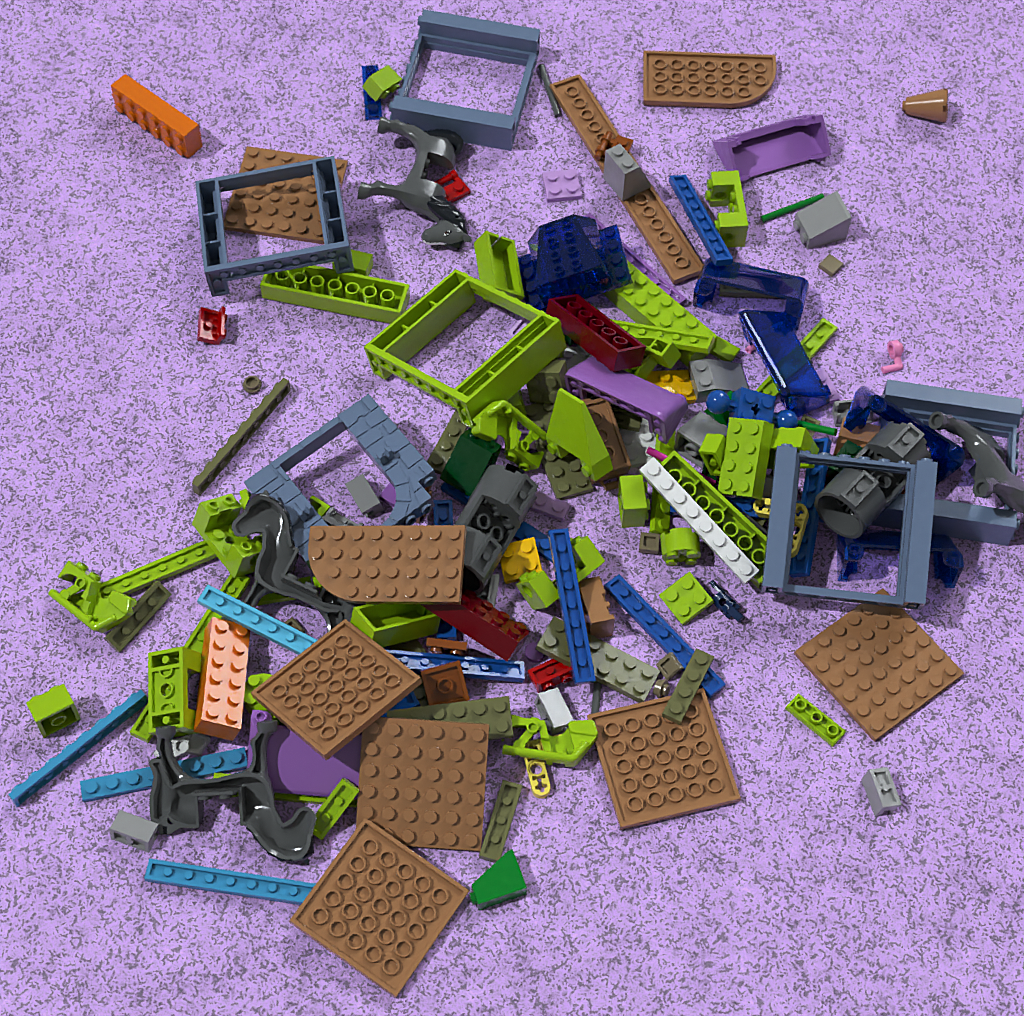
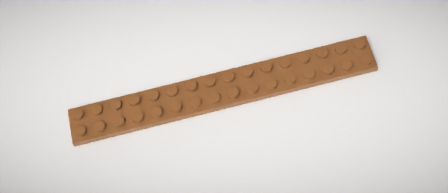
[550,74,706,285]

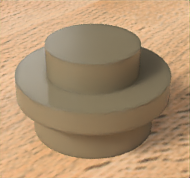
[243,376,262,394]
[653,679,670,698]

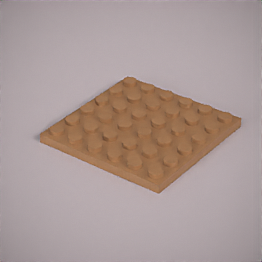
[224,146,348,244]
[794,588,964,742]
[251,619,423,761]
[587,688,741,830]
[356,717,489,851]
[289,818,469,998]

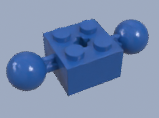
[706,387,798,428]

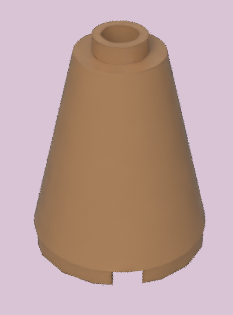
[902,88,948,122]

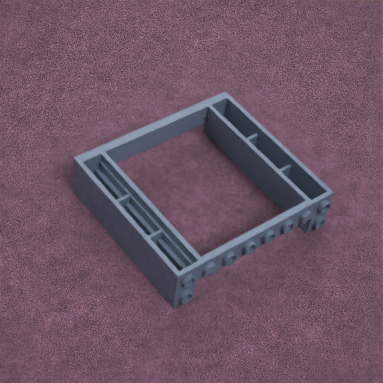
[389,9,540,151]
[195,156,354,297]
[871,379,1024,546]
[761,444,938,610]

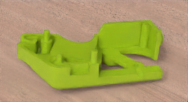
[472,400,547,471]
[48,561,137,633]
[501,715,598,767]

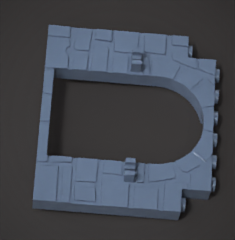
[244,394,437,570]

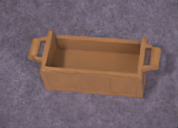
[582,398,632,491]

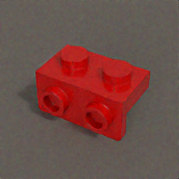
[197,306,227,345]
[527,659,573,693]

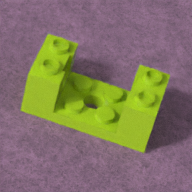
[705,170,749,248]
[192,493,263,579]
[515,536,605,610]
[148,646,201,738]

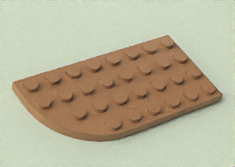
[643,50,776,108]
[308,525,467,604]

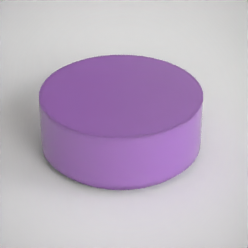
[525,642,545,663]

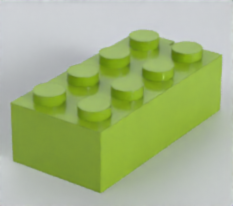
[474,231,524,304]
[718,417,774,500]
[767,427,819,469]
[350,604,441,647]

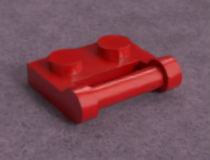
[434,170,470,203]

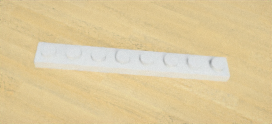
[639,457,760,585]

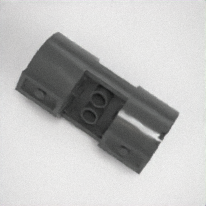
[815,421,931,539]
[454,465,538,593]

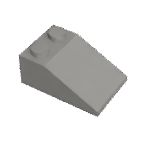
[688,359,749,403]

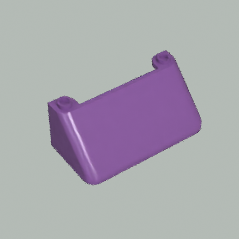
[713,114,832,184]
[564,356,688,444]
[247,710,362,799]

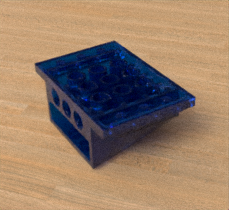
[518,214,633,312]

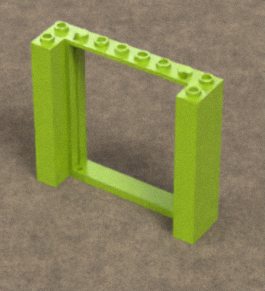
[364,269,567,429]

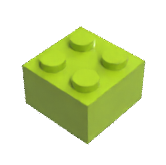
[617,475,650,528]
[26,683,81,738]

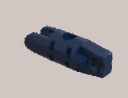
[705,580,745,623]

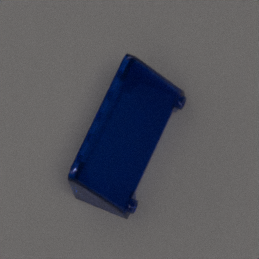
[693,257,809,331]
[738,309,831,417]
[843,386,965,485]
[836,529,964,588]

